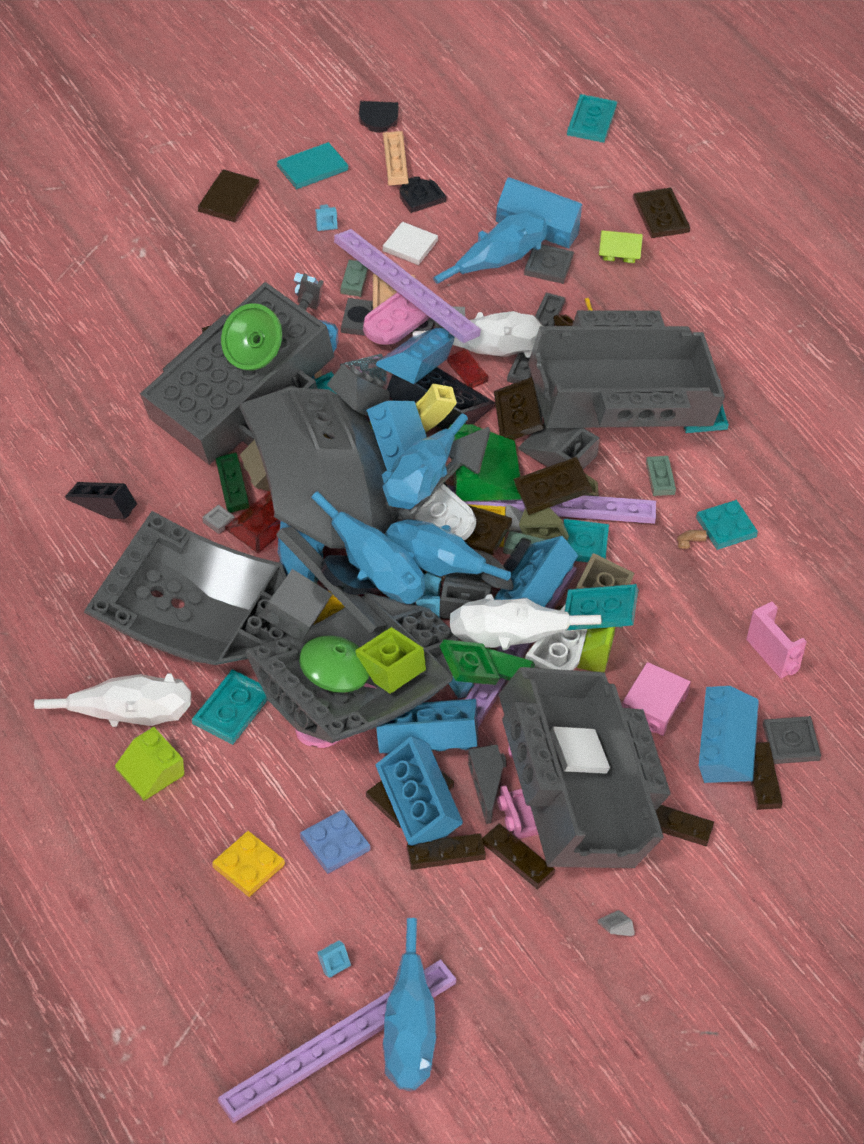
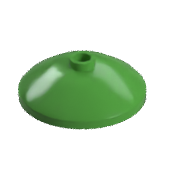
[221,303,282,371]
[299,636,369,692]

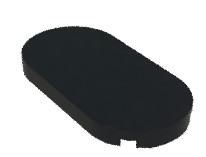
[321,555,383,594]

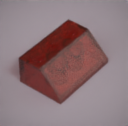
[225,491,281,553]

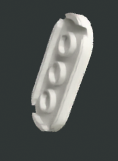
[413,484,476,540]

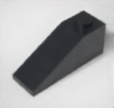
[65,482,137,519]

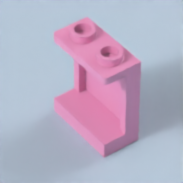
[747,602,807,679]
[622,662,691,736]
[497,786,538,839]

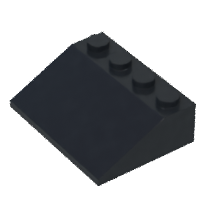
[387,367,495,430]

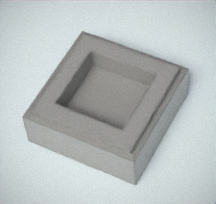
[202,505,235,534]

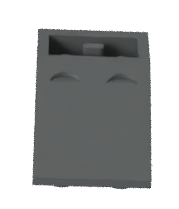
[518,422,600,469]
[439,572,493,619]

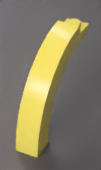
[323,384,456,439]

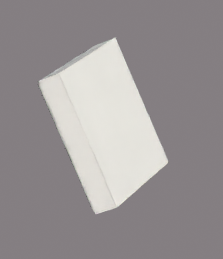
[383,222,438,265]
[550,727,610,773]

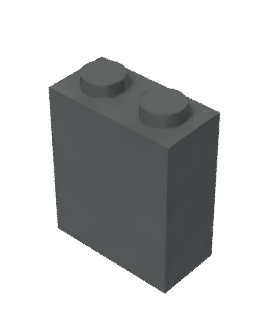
[261,569,332,642]

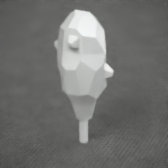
[413,311,543,358]
[450,594,602,650]
[34,673,191,727]

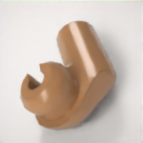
[676,530,707,549]

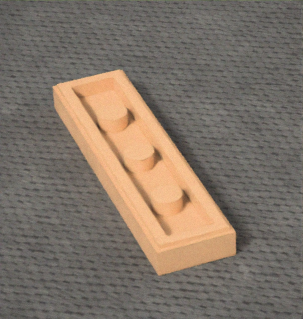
[383,131,408,185]

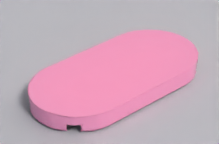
[363,292,430,345]

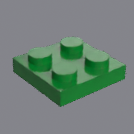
[440,639,500,685]

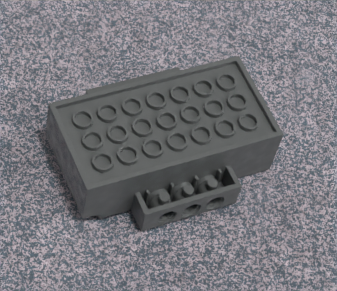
[140,282,334,465]
[528,310,725,428]
[499,667,671,868]

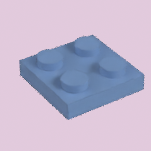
[300,810,370,874]

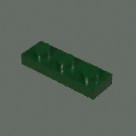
[215,452,250,513]

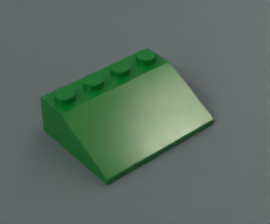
[450,424,521,501]

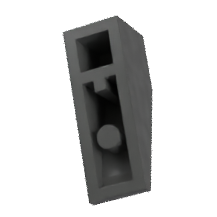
[467,745,506,824]

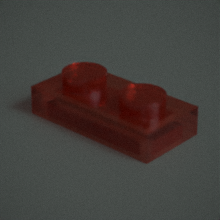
[447,349,488,388]

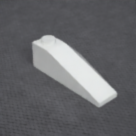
[525,604,587,670]

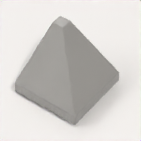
[505,505,523,533]
[597,910,635,936]

